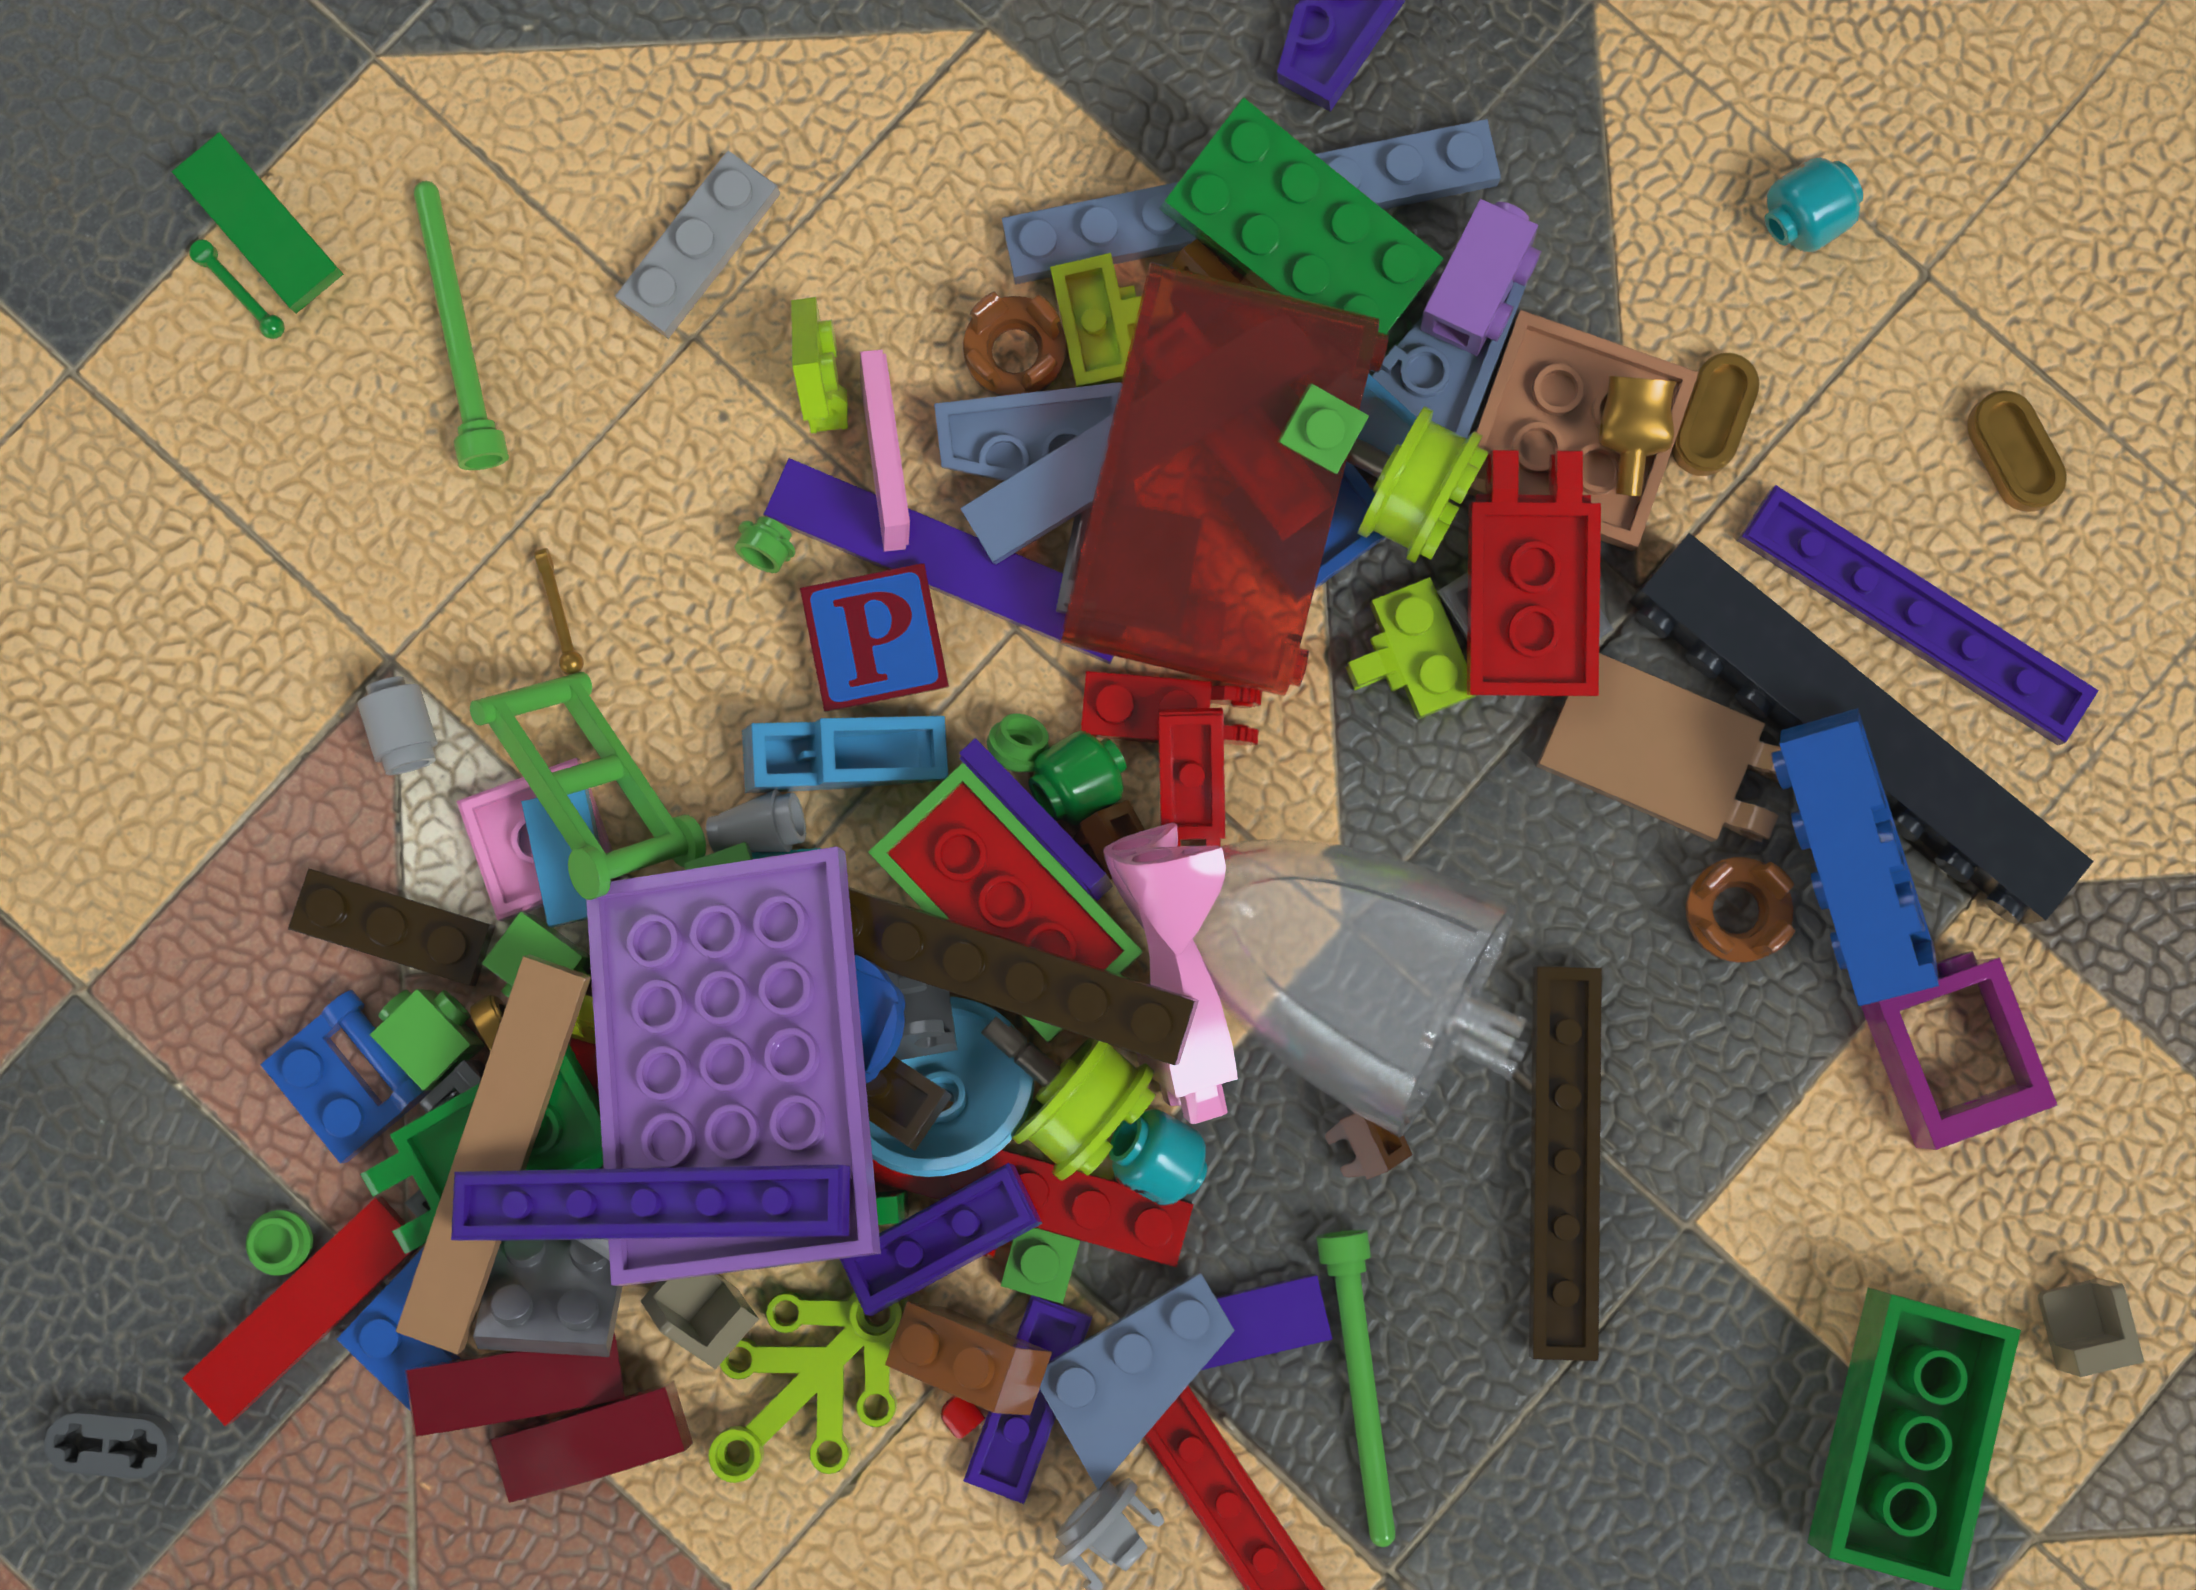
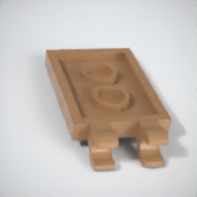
[1536,653,1781,842]

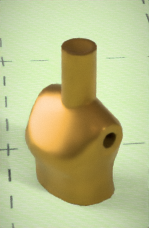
[1598,375,1676,496]

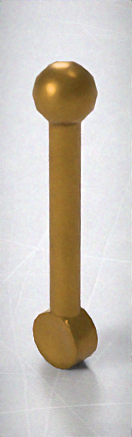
[534,548,584,675]

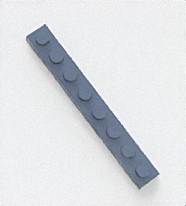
[1002,119,1501,285]

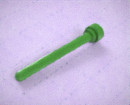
[414,181,509,470]
[1316,1230,1396,1547]

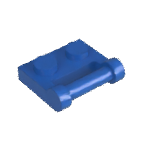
[260,990,432,1163]

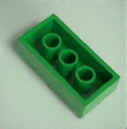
[1159,97,1444,363]
[1807,1287,2021,1590]

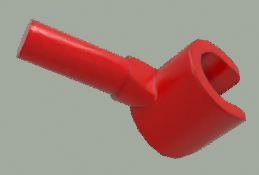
[941,1396,985,1439]

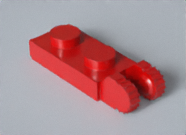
[1081,671,1262,746]
[1158,707,1225,847]

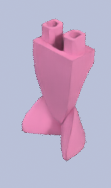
[1103,822,1238,1124]

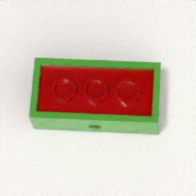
[868,763,1143,1043]

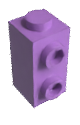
[1420,199,1542,356]

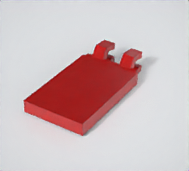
[1467,450,1601,697]

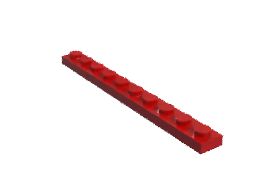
[570,1038,1194,1267]

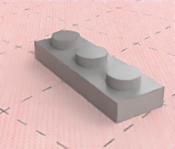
[615,150,780,339]

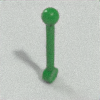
[189,239,285,339]

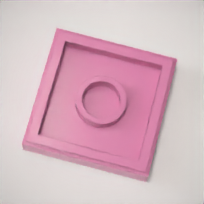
[457,758,622,921]

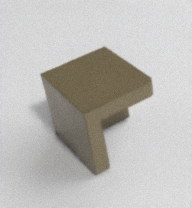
[641,1274,759,1369]
[2038,1278,2144,1377]

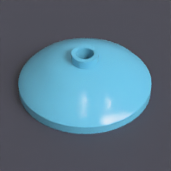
[869,997,1034,1177]

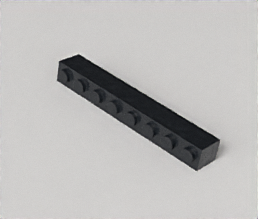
[1628,533,2094,924]

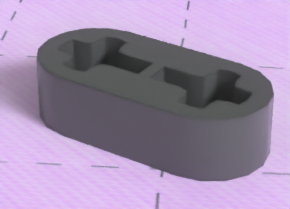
[44,1409,179,1479]

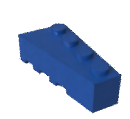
[1771,708,1939,1006]

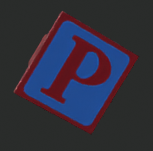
[800,563,949,712]

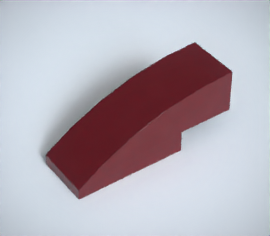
[405,1333,625,1437]
[490,1380,693,1503]

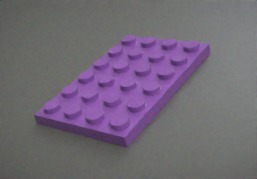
[586,847,881,1286]

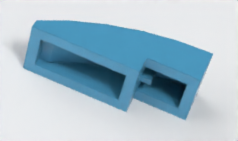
[742,716,948,793]

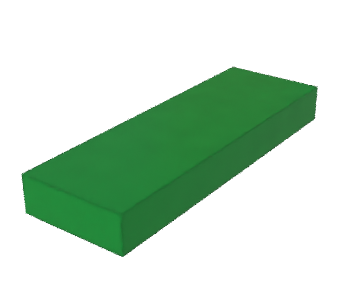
[171,132,344,314]

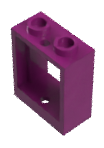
[1861,951,2058,1150]

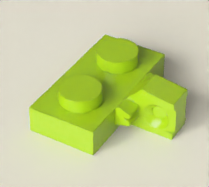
[1050,253,1174,387]
[791,297,848,434]
[1345,577,1476,720]

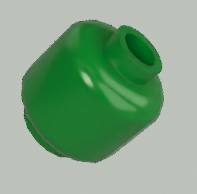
[1028,731,1127,825]

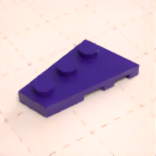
[1277,0,1406,112]

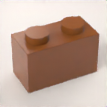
[885,1302,1052,1415]

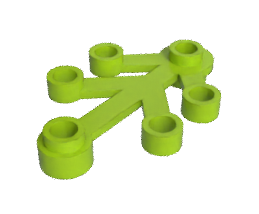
[708,1291,908,1483]

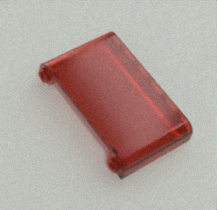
[1059,262,1388,696]

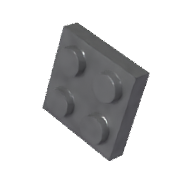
[473,1240,623,1357]

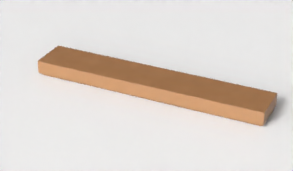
[396,954,591,1354]

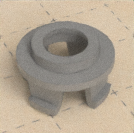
[1053,1478,1164,1590]

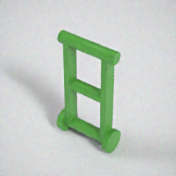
[470,672,706,900]

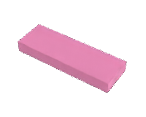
[860,350,910,552]

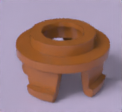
[963,291,1066,396]
[1686,857,1796,963]

